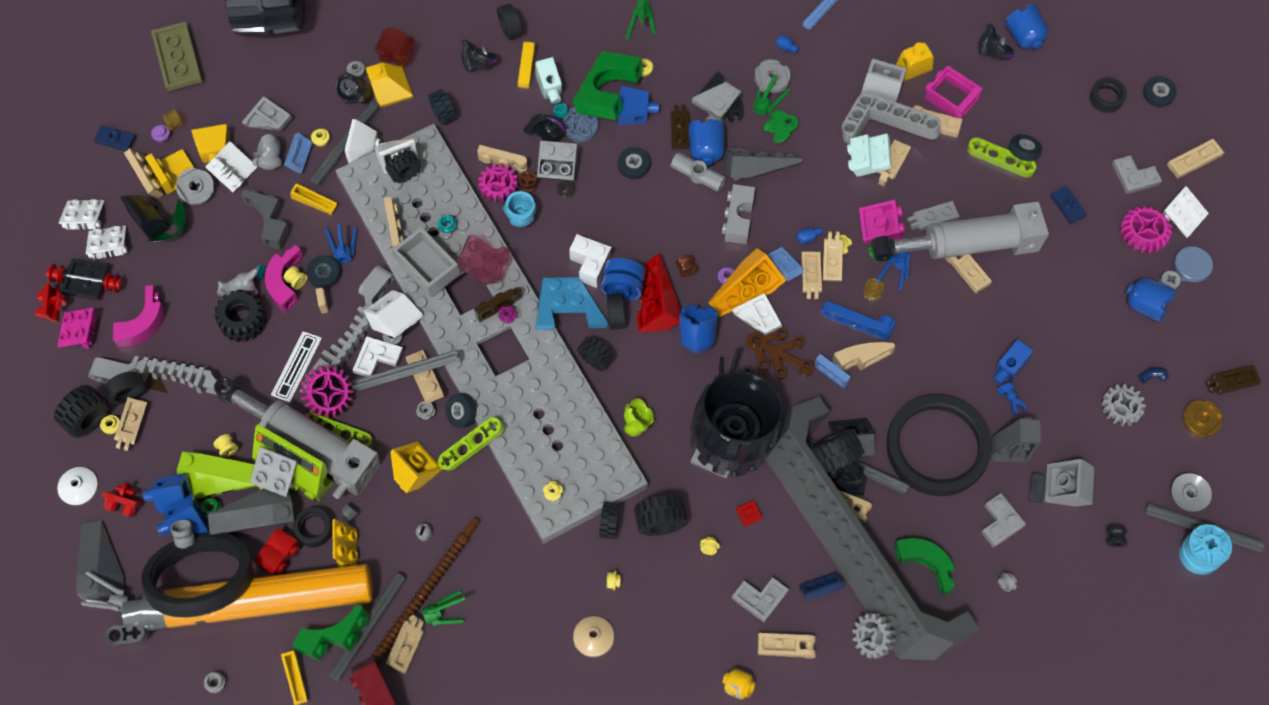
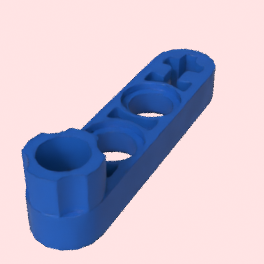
[820,302,896,340]

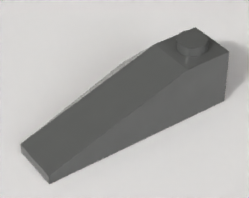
[723,147,803,180]
[207,488,294,535]
[76,521,125,602]

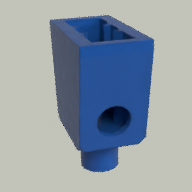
[618,86,659,125]
[992,339,1033,385]
[143,473,192,513]
[157,494,209,536]

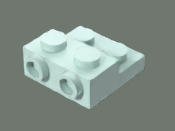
[847,134,892,177]

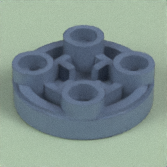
[563,107,598,142]
[1174,246,1213,282]

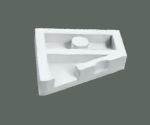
[732,293,782,335]

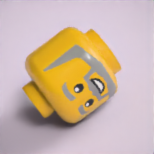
[723,668,755,700]

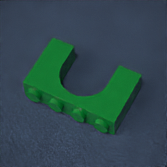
[573,51,644,120]

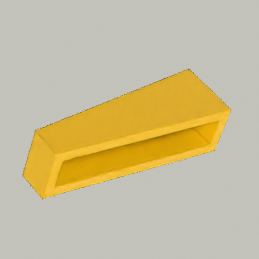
[518,42,535,88]
[290,183,337,215]
[281,651,308,705]

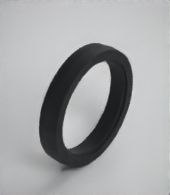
[886,395,992,496]
[141,532,254,618]

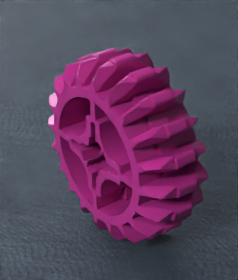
[1120,205,1172,254]
[300,365,354,417]

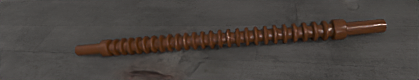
[369,518,479,664]

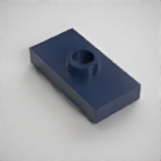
[94,125,136,152]
[1050,186,1087,225]
[799,572,845,601]

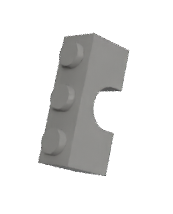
[722,184,755,244]

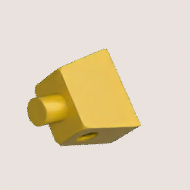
[896,43,933,82]
[192,124,230,163]

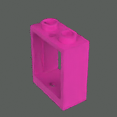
[924,66,983,119]

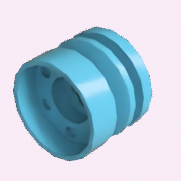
[1179,524,1232,575]

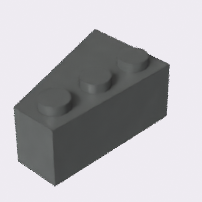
[989,417,1041,463]

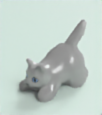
[217,268,258,300]

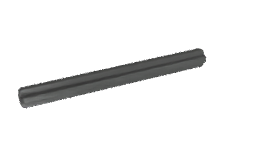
[310,101,380,186]
[351,350,460,392]
[806,437,909,494]
[1145,503,1265,552]
[330,573,405,681]

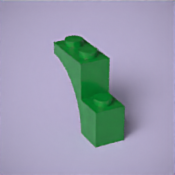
[292,605,369,662]

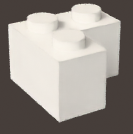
[569,235,612,288]

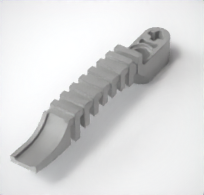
[303,265,395,389]
[88,356,239,395]

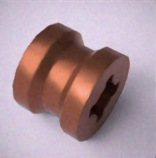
[519,170,538,193]
[676,255,698,277]

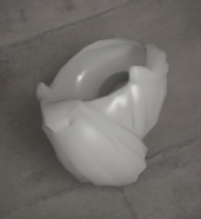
[252,134,283,170]

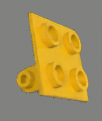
[333,519,358,567]

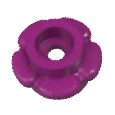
[498,305,517,324]

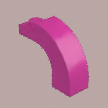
[265,245,304,313]
[113,285,165,348]

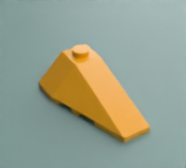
[708,248,786,317]

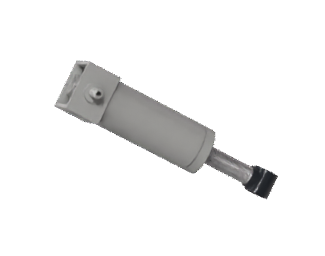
[871,202,1049,261]
[214,377,381,499]

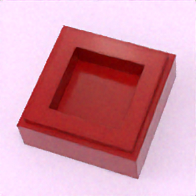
[736,500,763,527]

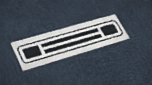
[271,331,322,402]

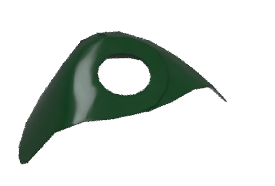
[147,200,186,242]

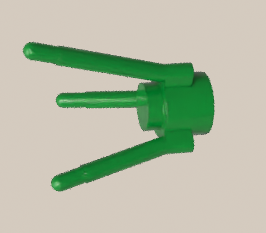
[626,0,656,40]
[752,74,791,115]
[422,590,466,626]

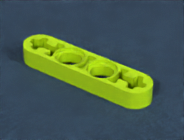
[967,138,1036,178]
[304,412,373,449]
[438,417,504,471]

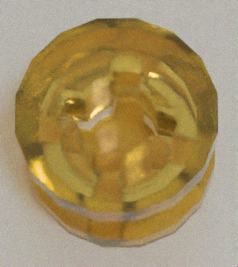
[161,109,183,131]
[863,278,884,301]

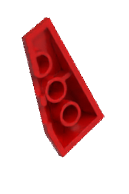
[637,254,680,332]

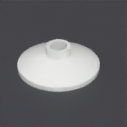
[57,467,98,505]

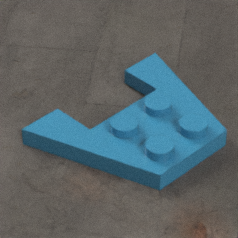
[535,277,608,330]

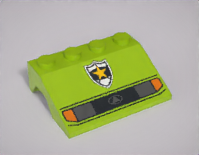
[252,424,334,502]

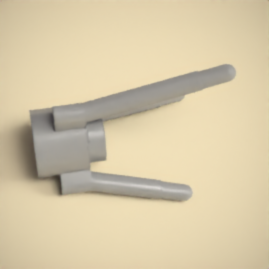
[81,571,128,612]

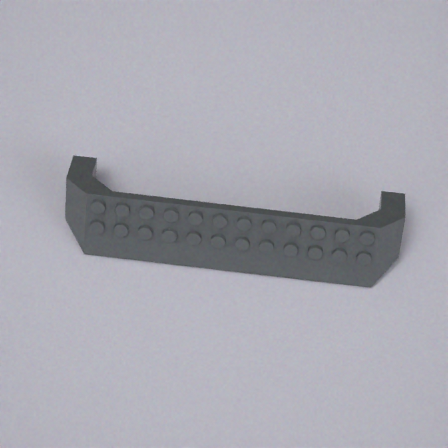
[766,396,980,660]

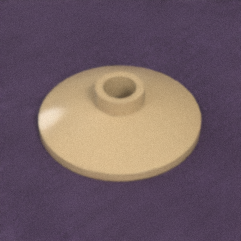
[573,616,614,657]

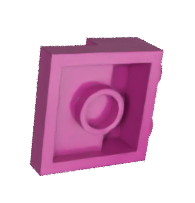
[859,200,906,244]

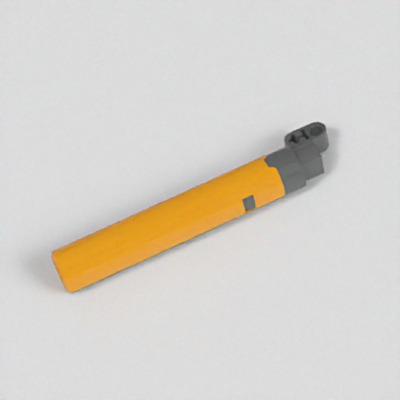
[105,564,373,646]

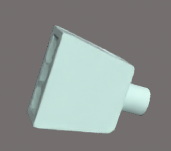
[535,57,562,104]

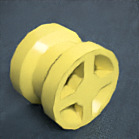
[283,266,307,290]
[213,434,239,458]

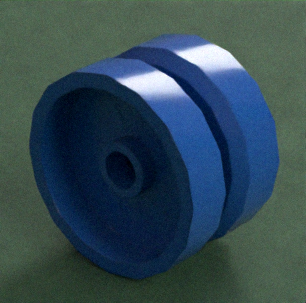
[601,258,645,301]

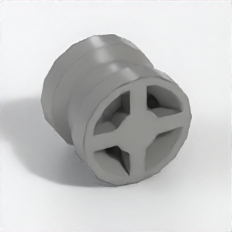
[1159,271,1181,290]

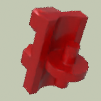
[35,283,67,322]
[102,482,144,517]

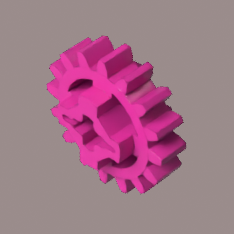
[478,163,518,202]

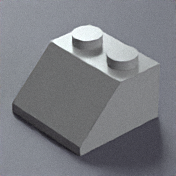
[1045,459,1094,507]

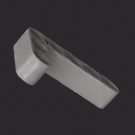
[842,93,941,144]

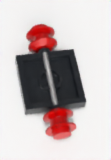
[46,258,123,301]

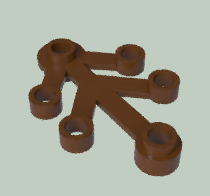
[746,328,814,380]

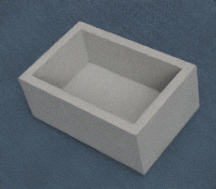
[392,227,460,297]

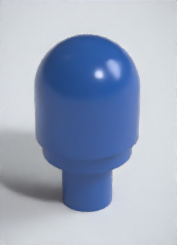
[776,35,799,54]
[796,227,822,244]

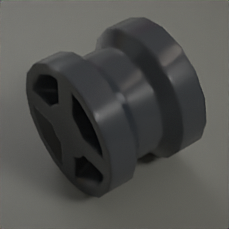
[1106,526,1128,547]

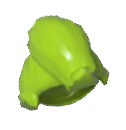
[624,398,654,437]

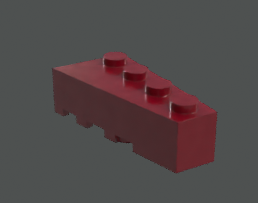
[349,657,396,705]

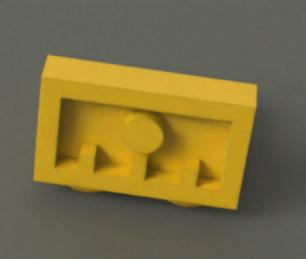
[145,150,194,195]

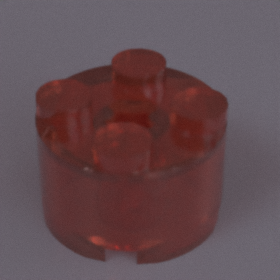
[375,28,416,68]

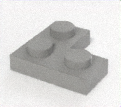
[1112,155,1162,194]
[981,493,1026,548]
[732,577,789,623]

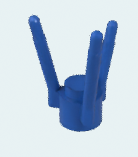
[325,224,357,263]
[876,252,911,290]

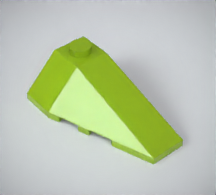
[177,452,257,499]

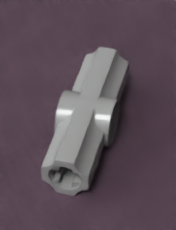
[671,153,726,192]

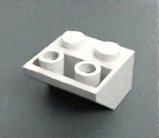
[364,290,423,337]

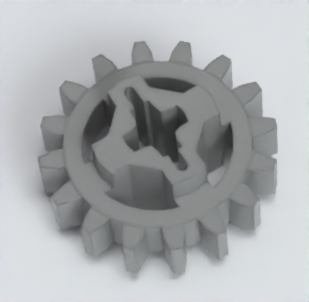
[1101,384,1146,426]
[852,613,895,659]

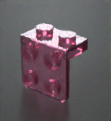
[456,234,510,285]

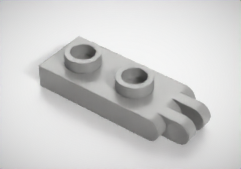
[907,201,960,231]

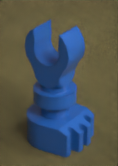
[997,381,1026,416]

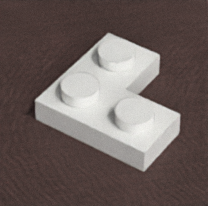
[353,337,403,377]

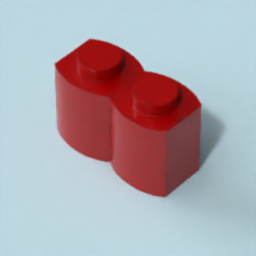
[254,528,300,575]

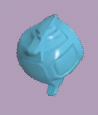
[502,191,537,227]

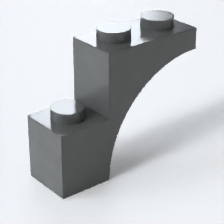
[241,189,290,250]

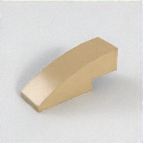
[832,342,895,371]

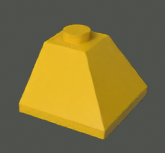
[366,63,413,108]
[391,441,442,493]

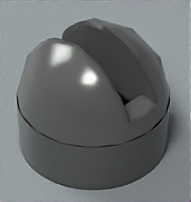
[341,504,358,521]

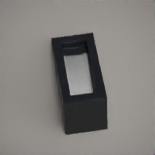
[1029,473,1046,503]

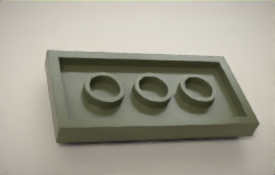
[151,22,202,92]

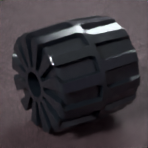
[225,0,305,35]
[690,370,784,477]

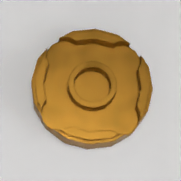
[1182,400,1223,438]

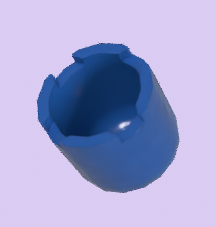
[1005,4,1049,50]
[689,119,725,165]
[1126,277,1177,322]
[679,304,717,353]

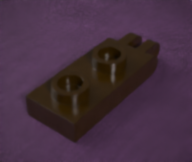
[671,105,690,149]
[474,287,522,323]
[1206,365,1261,395]

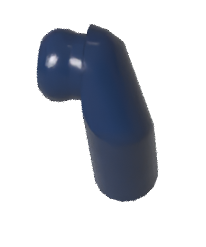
[1138,367,1169,384]

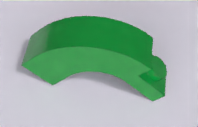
[894,538,955,597]

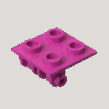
[57,308,98,349]

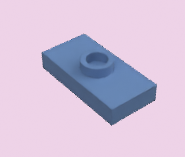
[284,133,313,174]
[767,247,804,281]
[814,354,851,389]

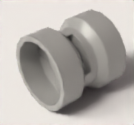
[170,520,195,548]

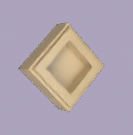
[316,288,329,314]

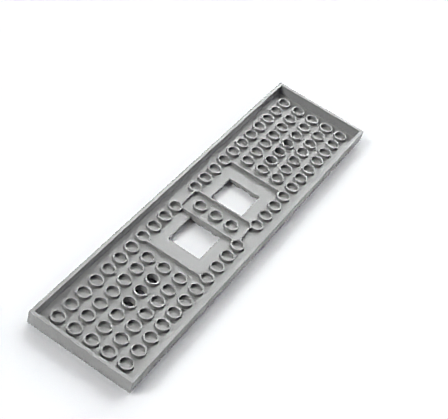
[335,124,648,544]

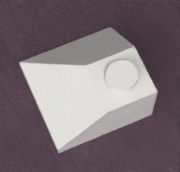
[345,119,381,163]
[374,139,418,174]

